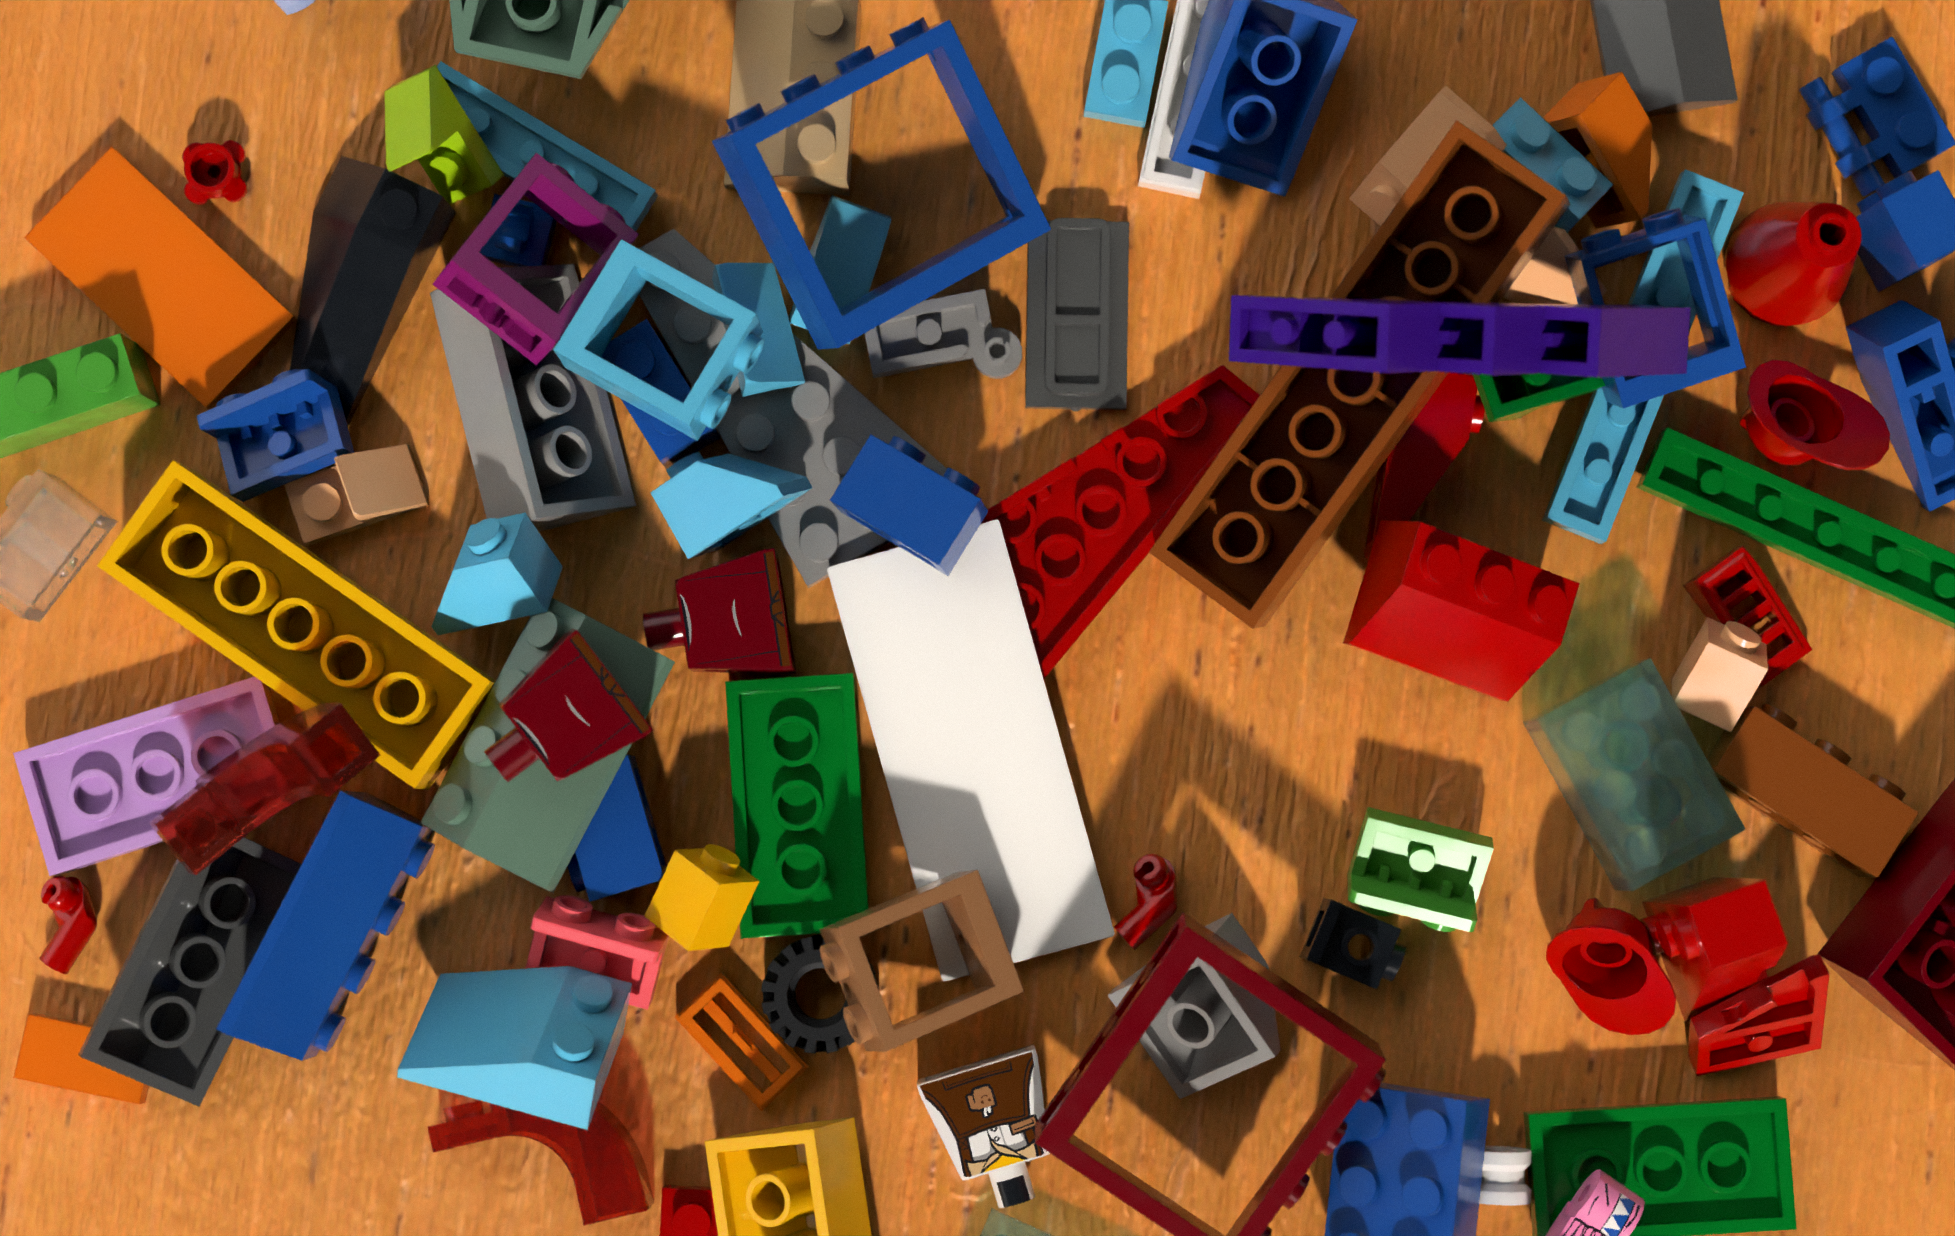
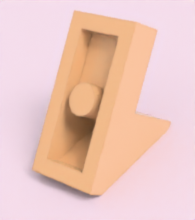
[284,444,429,546]

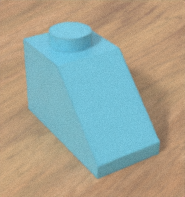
[650,452,813,559]
[431,512,563,635]

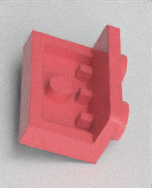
[525,895,669,1010]

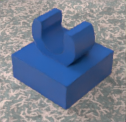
[479,194,557,267]

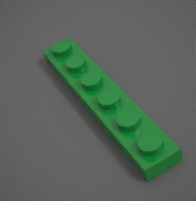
[1636,427,1955,629]

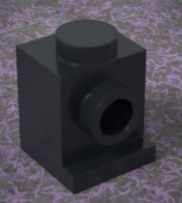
[1299,898,1406,989]

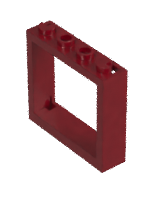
[1035,912,1386,1236]

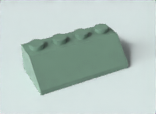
[420,598,675,892]

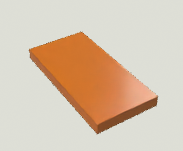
[24,147,297,410]

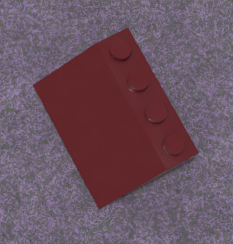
[1818,778,1955,1070]

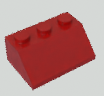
[1343,520,1580,702]

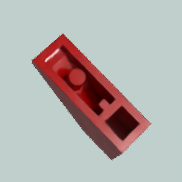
[1363,372,1485,559]

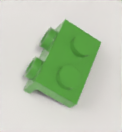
[1347,807,1494,932]

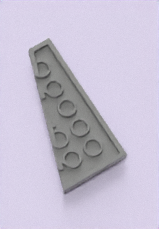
[639,229,947,588]

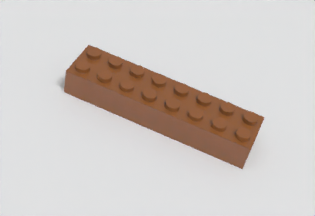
[1149,120,1570,629]

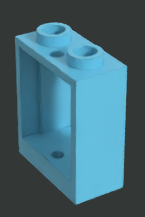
[554,239,765,441]

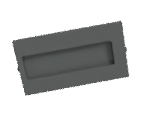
[1025,218,1129,412]

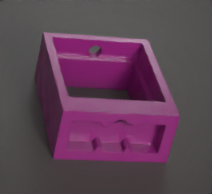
[432,152,639,366]

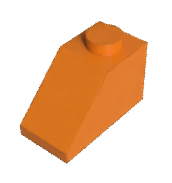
[1543,72,1652,229]

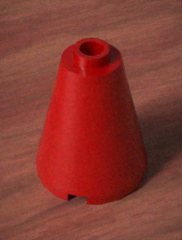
[1723,202,1862,326]

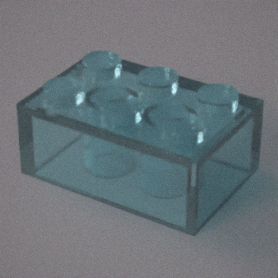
[1523,658,1746,891]

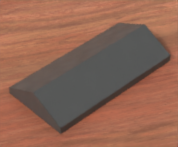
[1590,0,1738,117]
[78,816,302,1107]

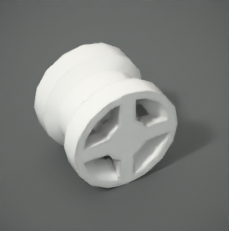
[1479,1146,1532,1205]

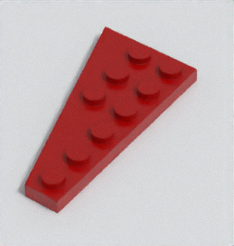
[981,364,1260,679]

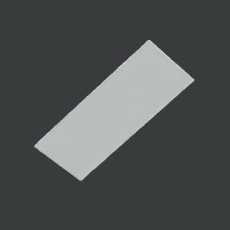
[827,519,1115,981]

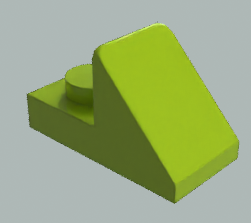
[384,65,504,204]

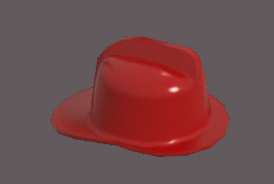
[1740,360,1890,470]
[1546,897,1677,1035]

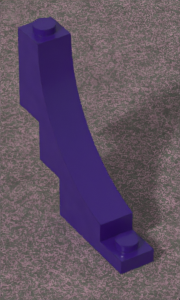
[1229,295,1691,377]

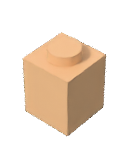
[1672,617,1768,732]

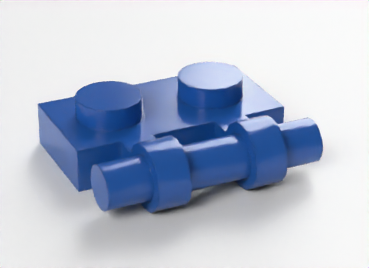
[1799,36,1955,197]

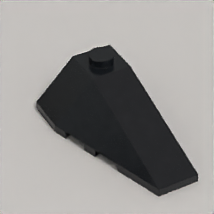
[290,156,456,426]

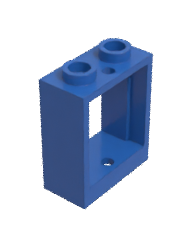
[1564,208,1746,408]

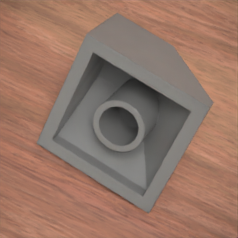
[1108,913,1280,1099]

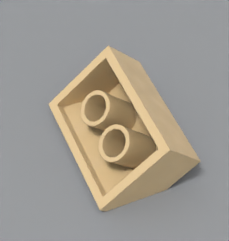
[724,0,861,196]

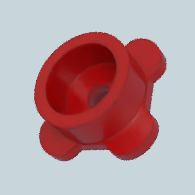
[182,140,248,205]

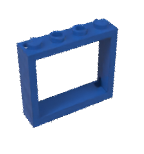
[712,17,1051,350]

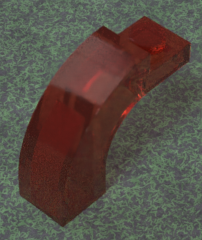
[149,702,380,876]
[427,1099,655,1225]

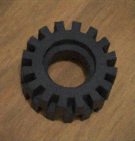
[761,935,879,1054]

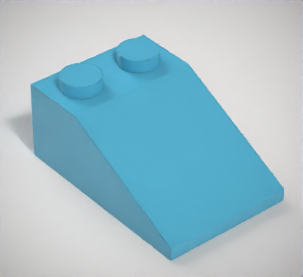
[397,966,632,1130]

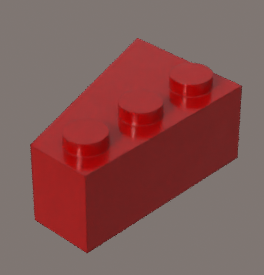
[1640,877,1788,1023]

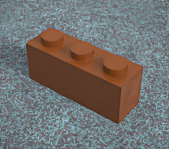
[1698,703,1919,878]

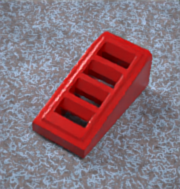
[1683,545,1813,687]

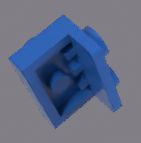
[197,369,355,502]

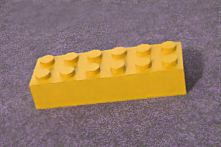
[97,460,496,790]

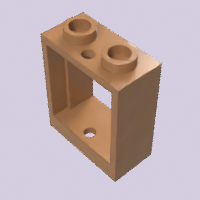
[820,870,1024,1052]

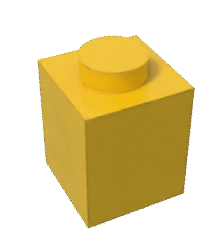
[644,844,759,951]

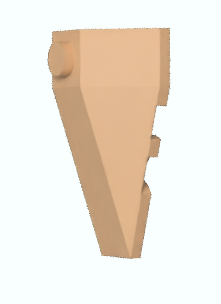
[1349,86,1607,304]

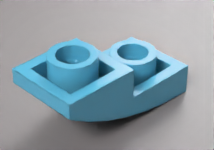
[789,195,891,344]

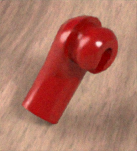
[1114,853,1177,950]
[39,875,97,974]

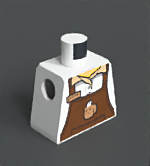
[917,1044,1050,1208]

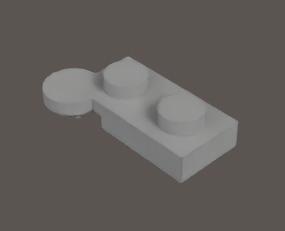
[865,289,1022,379]

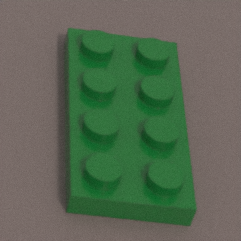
[725,673,869,939]
[1524,1096,1797,1236]

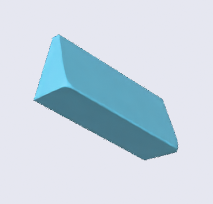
[712,263,805,397]

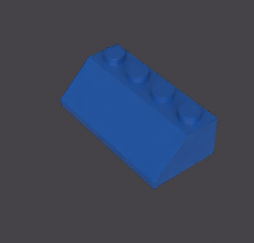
[216,790,435,1060]

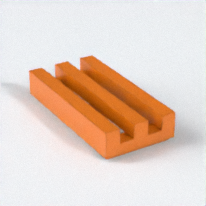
[675,972,810,1111]

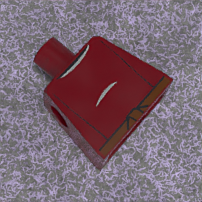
[643,548,796,674]
[484,628,653,783]

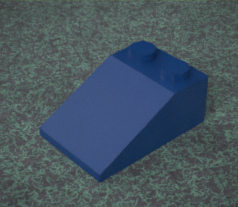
[1169,0,1358,197]

